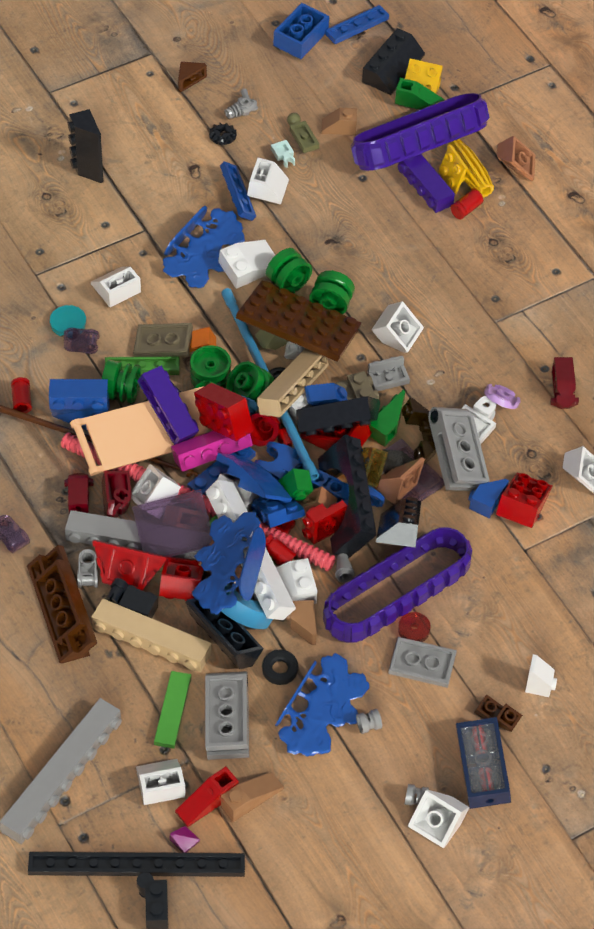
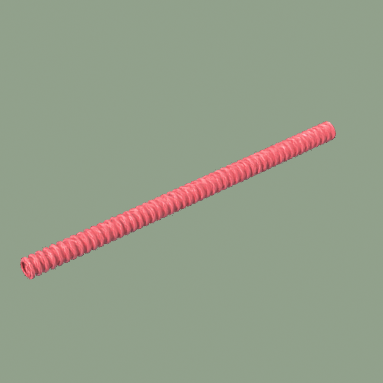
[61,432,336,572]

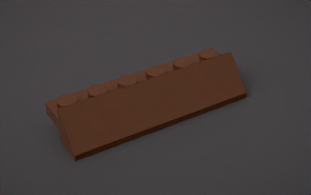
[27,545,97,664]

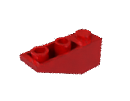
[175,766,239,827]

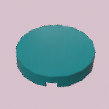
[50,305,86,337]

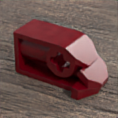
[550,357,579,409]
[101,471,132,518]
[64,473,94,514]

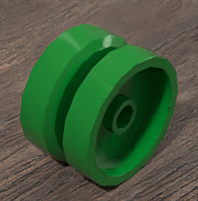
[266,248,312,293]
[309,270,355,314]
[190,345,231,388]
[226,361,274,403]

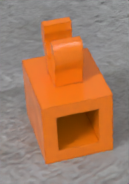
[189,327,216,353]

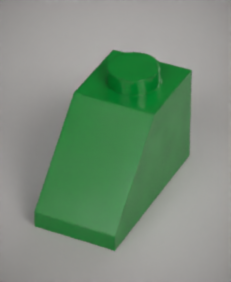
[278,468,313,501]

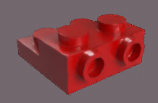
[302,500,347,545]

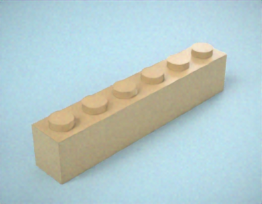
[257,348,329,417]
[91,598,211,672]

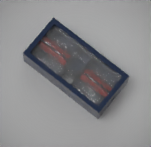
[456,717,511,809]

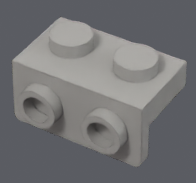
[367,356,410,391]

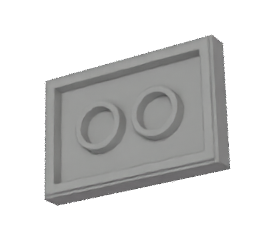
[388,637,457,688]

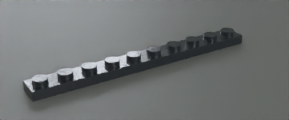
[28,852,245,877]

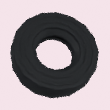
[262,649,299,685]

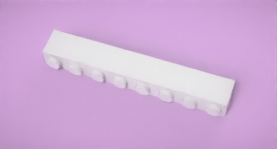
[205,480,296,620]

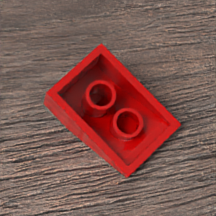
[300,424,372,451]

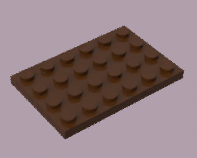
[236,280,361,362]

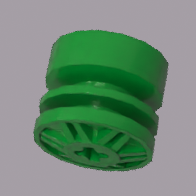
[102,359,141,404]

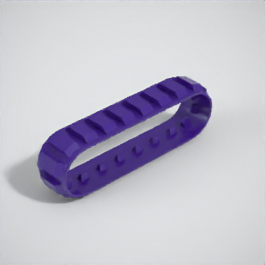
[351,93,489,171]
[323,527,472,643]

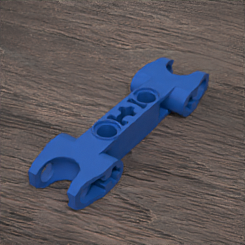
[254,442,385,507]

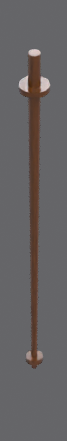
[0,405,199,478]

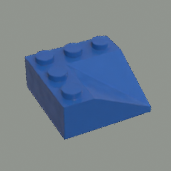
[49,379,109,431]

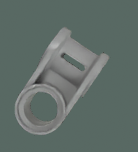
[77,549,98,588]

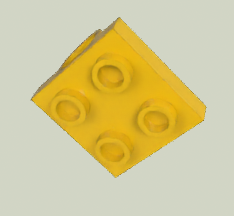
[405,59,443,94]

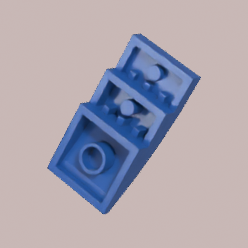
[216,453,292,502]

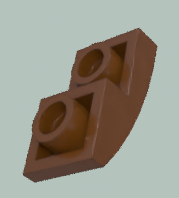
[474,694,523,732]

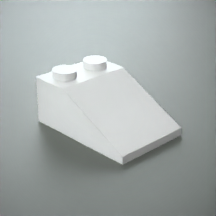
[218,240,275,289]
[253,558,317,604]

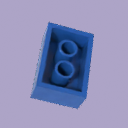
[273,3,329,59]

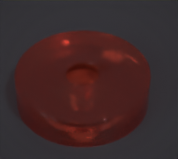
[398,612,431,642]

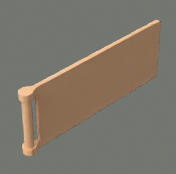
[70,386,213,476]

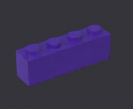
[397,154,455,213]
[137,365,199,445]

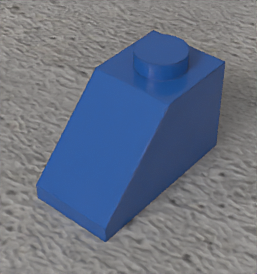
[304,383,347,406]
[468,479,509,519]

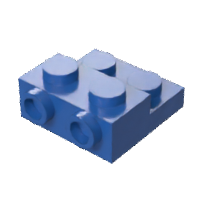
[251,496,306,528]

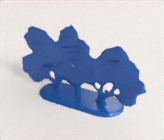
[163,206,245,288]
[192,512,266,615]
[275,653,369,757]

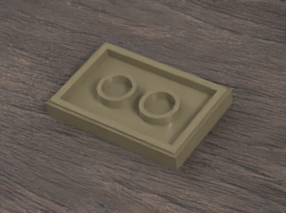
[133,323,193,357]

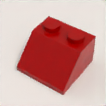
[159,556,204,601]

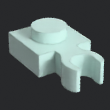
[271,140,295,168]

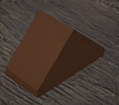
[178,62,207,92]

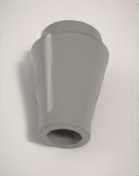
[335,553,355,583]

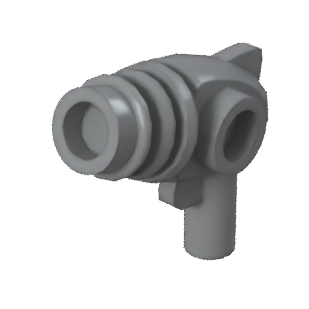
[225,89,258,119]

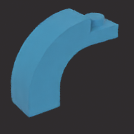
[221,584,273,629]

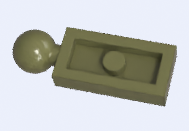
[287,113,319,153]

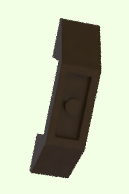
[402,398,436,466]

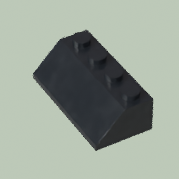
[362,28,425,95]
[67,109,104,183]
[296,396,380,436]
[376,497,421,548]
[185,598,264,669]

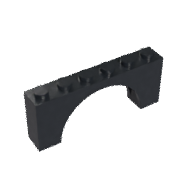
[317,434,377,559]

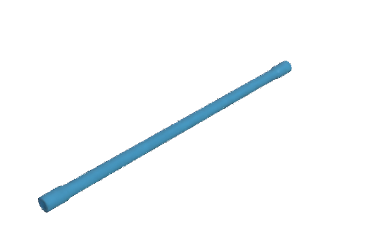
[221,288,319,481]

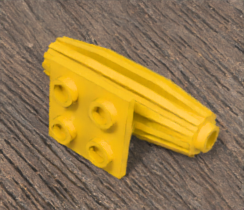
[438,139,494,198]

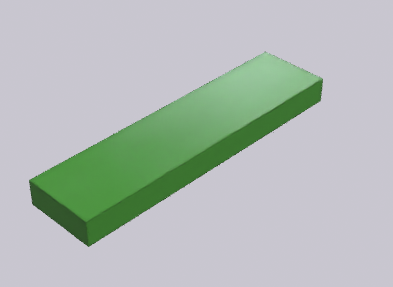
[105,356,180,375]
[154,671,191,749]

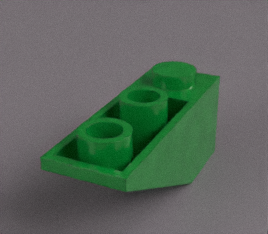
[395,78,445,110]
[369,390,405,447]

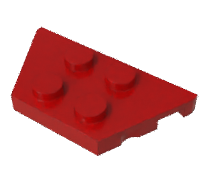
[92,540,168,591]

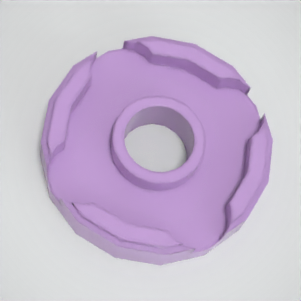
[484,384,521,409]

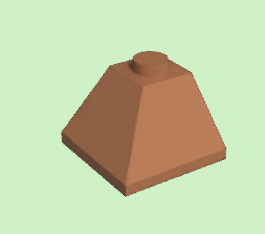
[497,136,536,181]
[377,457,425,504]

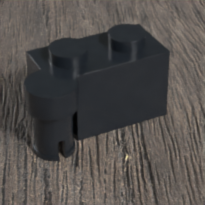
[105,578,158,618]
[136,872,168,929]

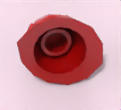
[250,413,281,447]

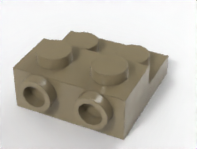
[335,371,379,400]

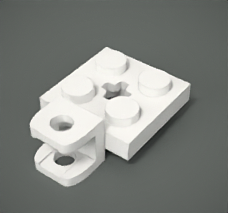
[461,396,496,444]

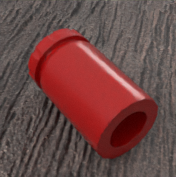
[450,189,484,220]
[11,377,32,413]
[265,533,297,566]

